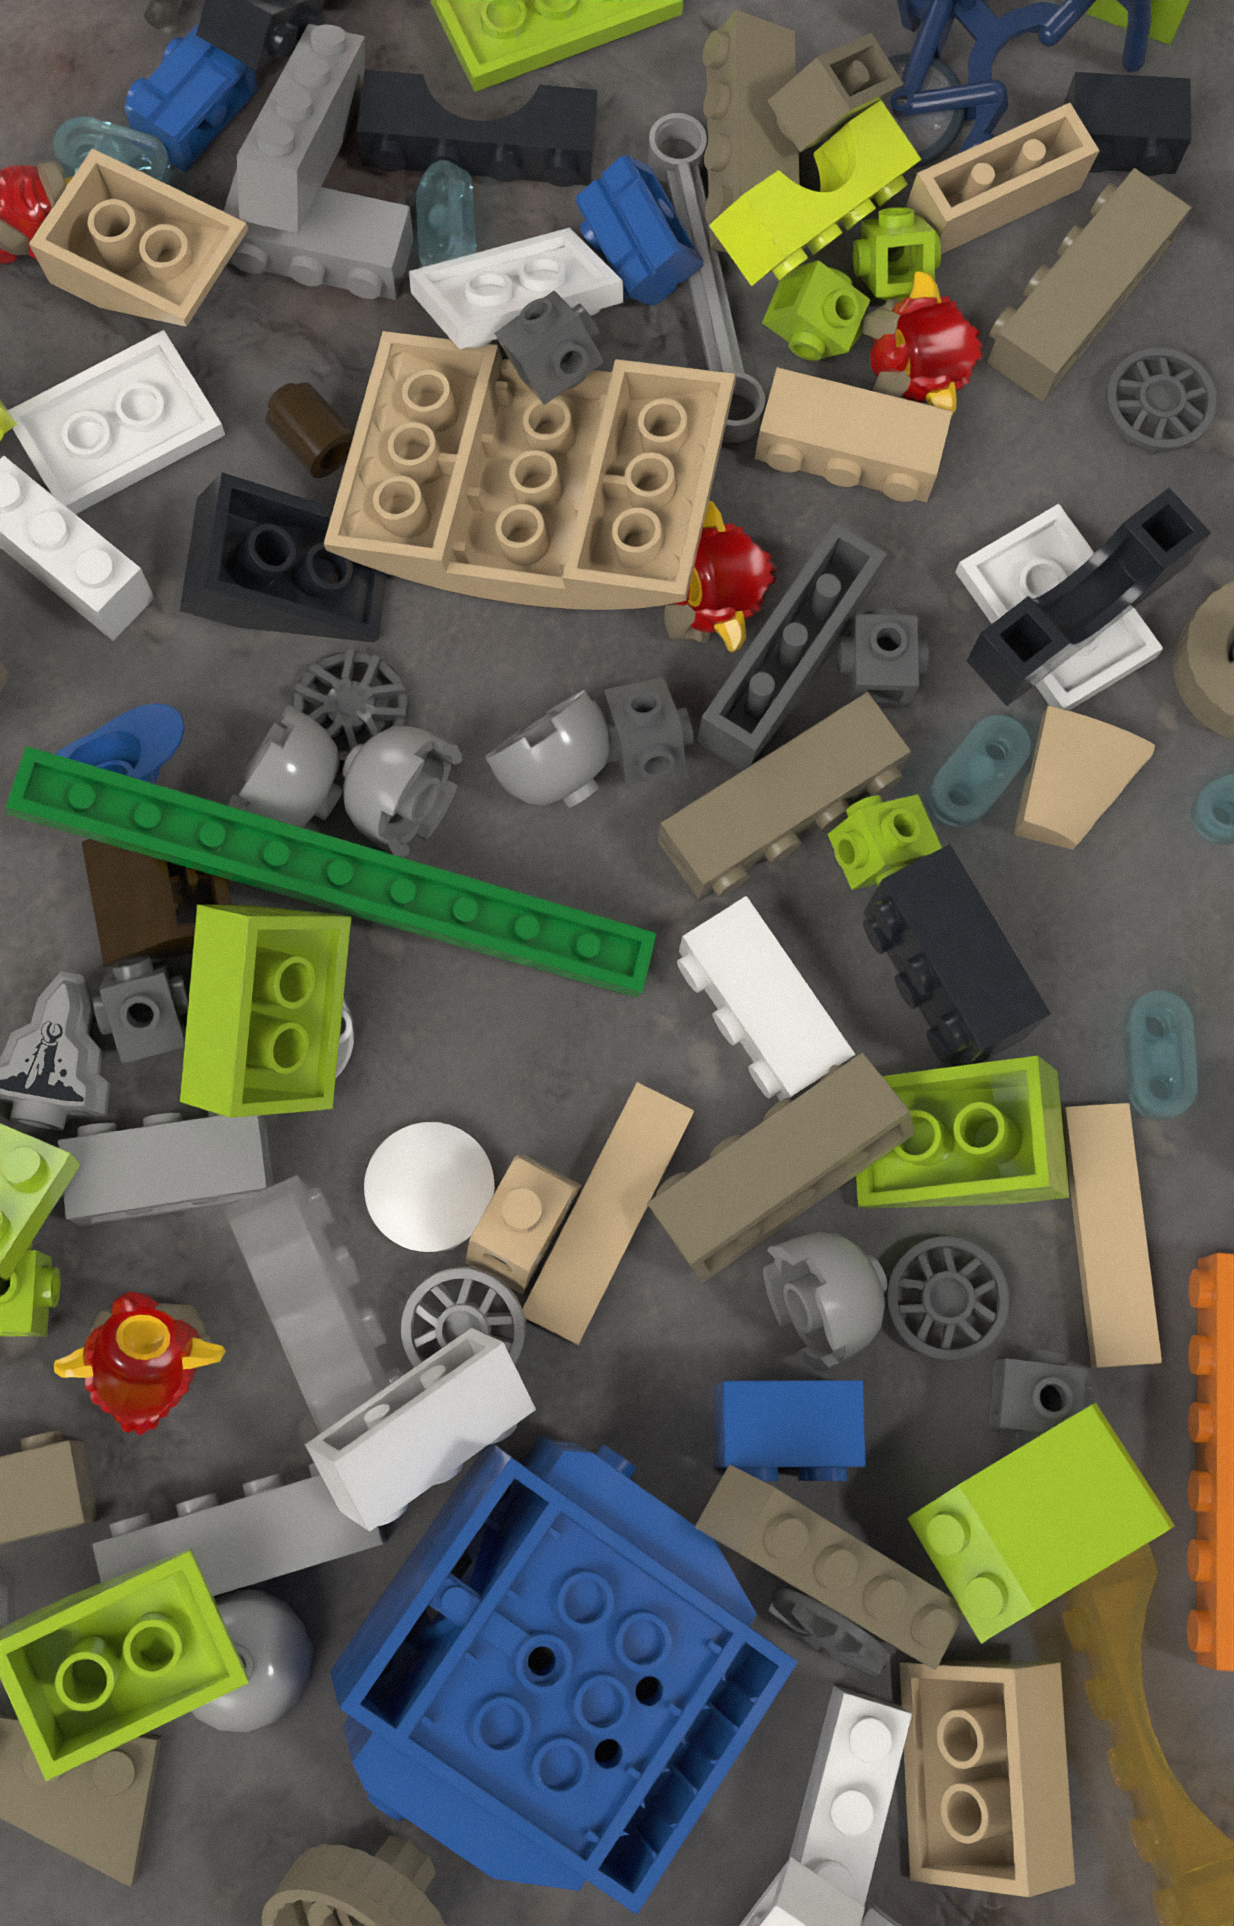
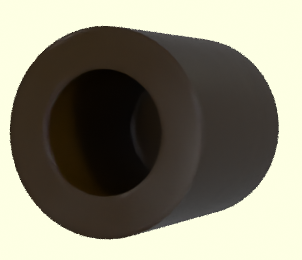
[265,382,354,478]

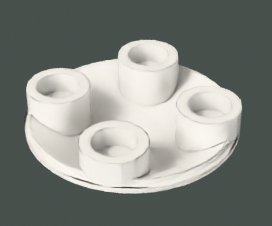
[364,1122,495,1252]

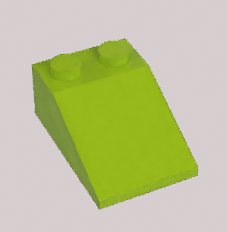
[856,1055,1069,1209]
[907,1403,1175,1643]
[0,1548,250,1781]

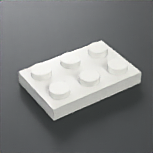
[409,227,623,349]
[8,330,225,514]
[955,504,1163,711]

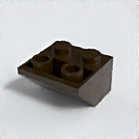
[82,839,232,967]

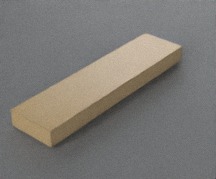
[522,1082,694,1346]
[1061,1103,1162,1369]

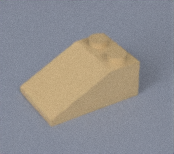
[29,148,249,327]

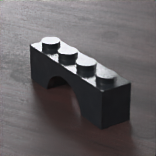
[357,69,598,187]
[967,487,1211,707]

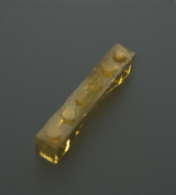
[1063,1543,1234,1926]

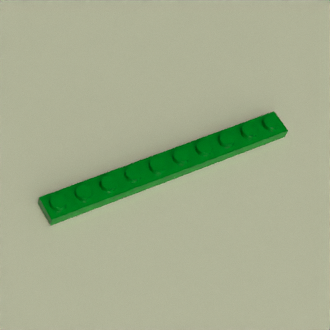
[6,746,656,998]

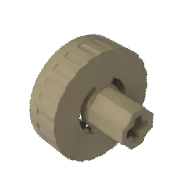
[1173,582,1234,740]
[261,1836,447,1926]

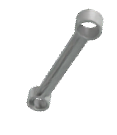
[648,113,765,443]

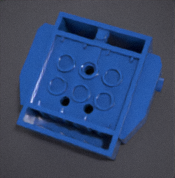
[330,1436,798,1915]

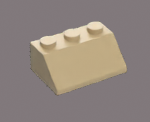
[899,1659,1075,1897]

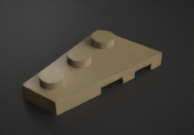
[0,1714,162,1887]

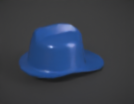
[55,703,185,784]

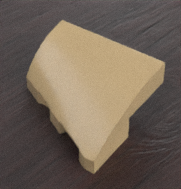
[1013,705,1155,850]

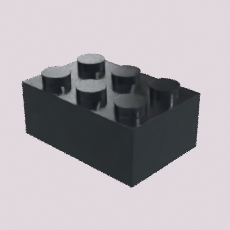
[863,844,1051,1067]

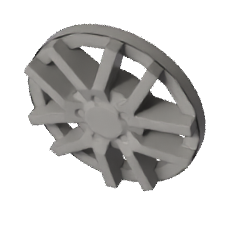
[401,1266,526,1368]

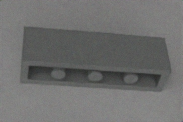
[697,522,888,771]

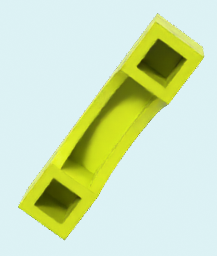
[709,100,921,286]

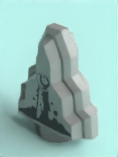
[0,971,111,1131]

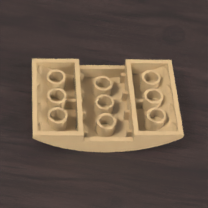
[324,331,736,610]

